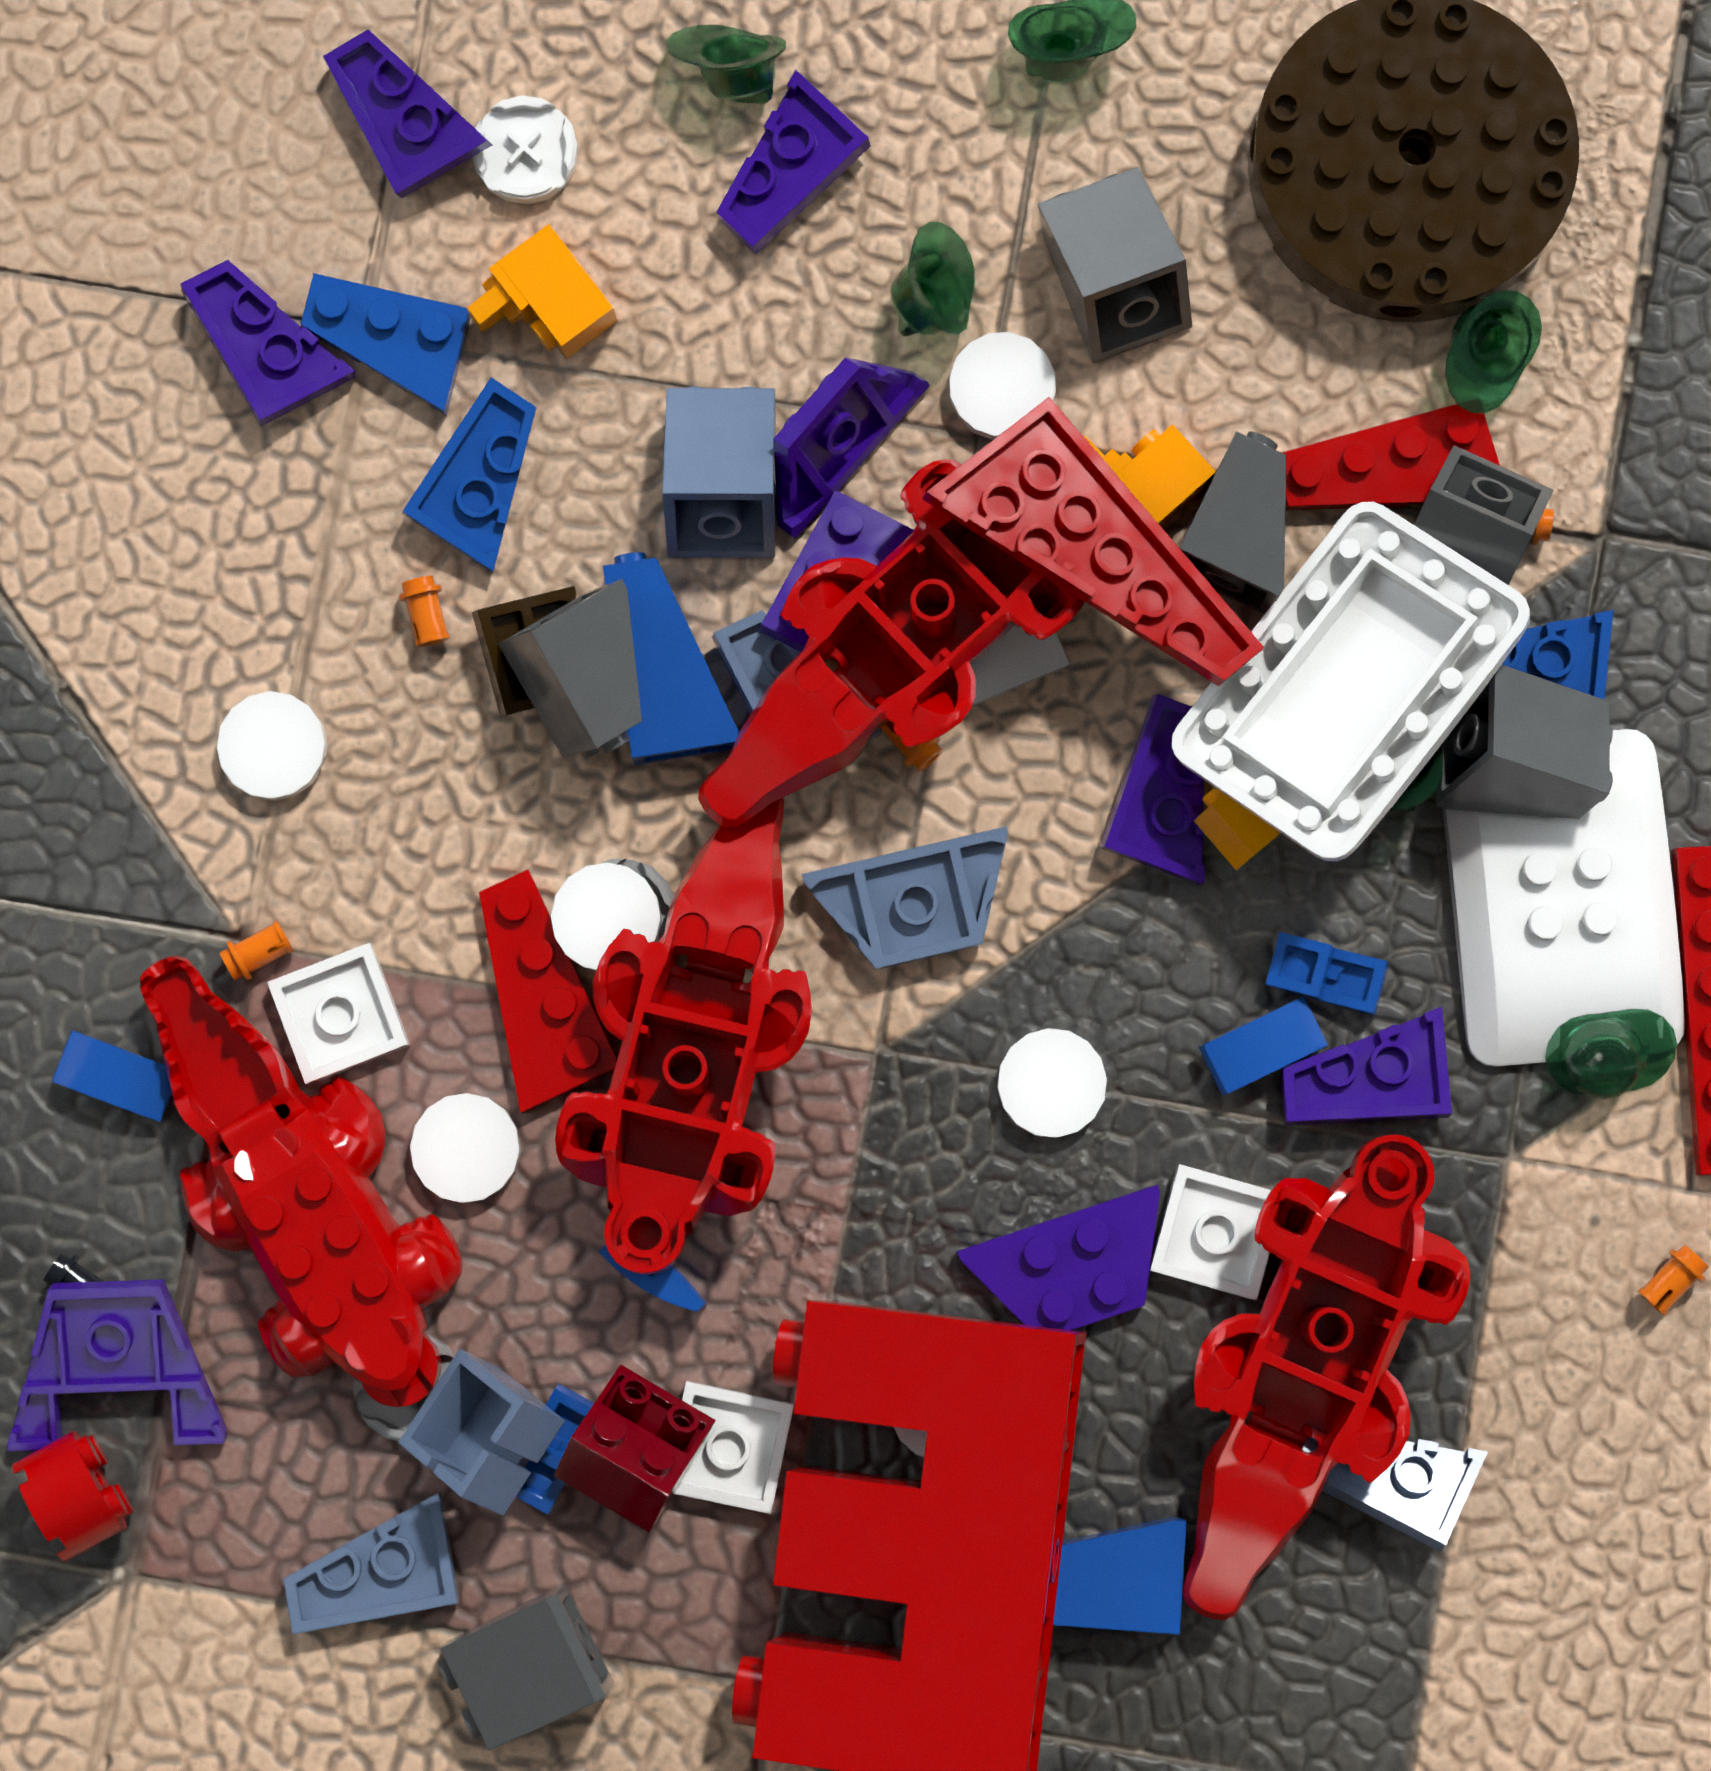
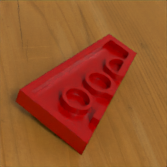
[1282,398,1500,510]
[479,869,617,1114]

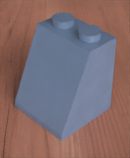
[663,386,776,558]

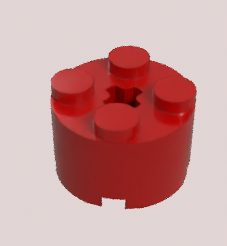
[12,1430,134,1563]

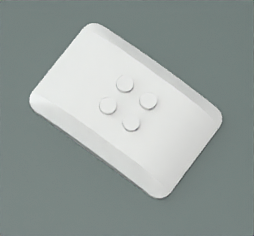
[1172,502,1530,861]
[1443,729,1685,1067]

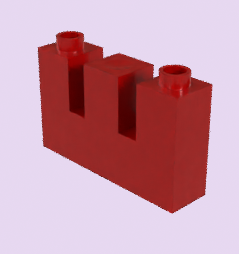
[732,1300,1087,1771]

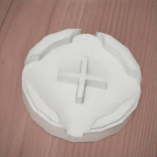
[473,96,579,205]
[949,332,1056,440]
[217,691,328,801]
[551,862,662,971]
[997,1028,1107,1138]
[410,1093,521,1203]

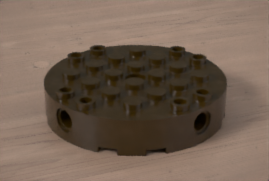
[1248,0,1579,322]

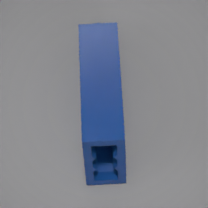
[603,552,739,765]
[1053,1517,1186,1635]

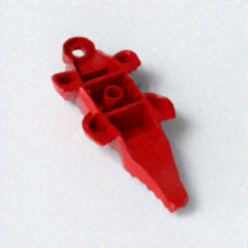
[698,459,1084,829]
[555,798,812,1275]
[139,955,462,1407]
[1182,1134,1470,1621]

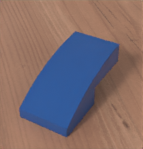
[1265,932,1389,1016]
[1199,996,1328,1096]
[51,1030,172,1122]
[598,1245,708,1312]
[516,1383,594,1515]

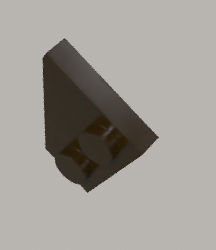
[472,586,577,717]

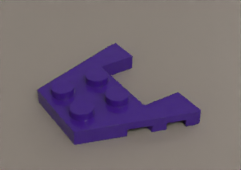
[7,1279,227,1451]

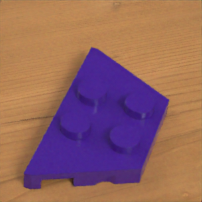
[773,357,930,539]
[956,1185,1160,1330]

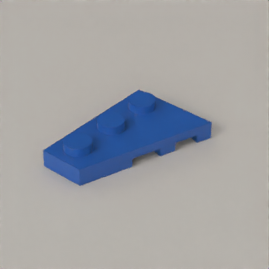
[301,273,471,416]
[402,377,536,573]
[1502,610,1614,700]

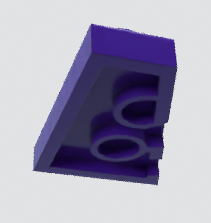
[323,29,493,198]
[716,69,871,255]
[180,260,355,426]
[760,490,914,652]
[1100,694,1205,885]
[1280,1007,1452,1126]

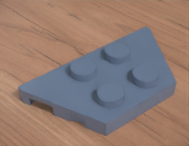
[802,826,1008,970]

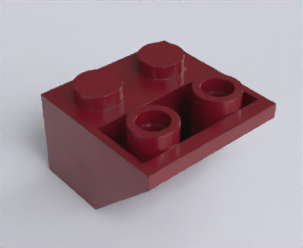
[554,1364,716,1533]

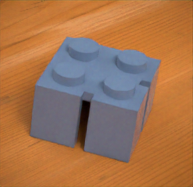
[398,1349,565,1515]

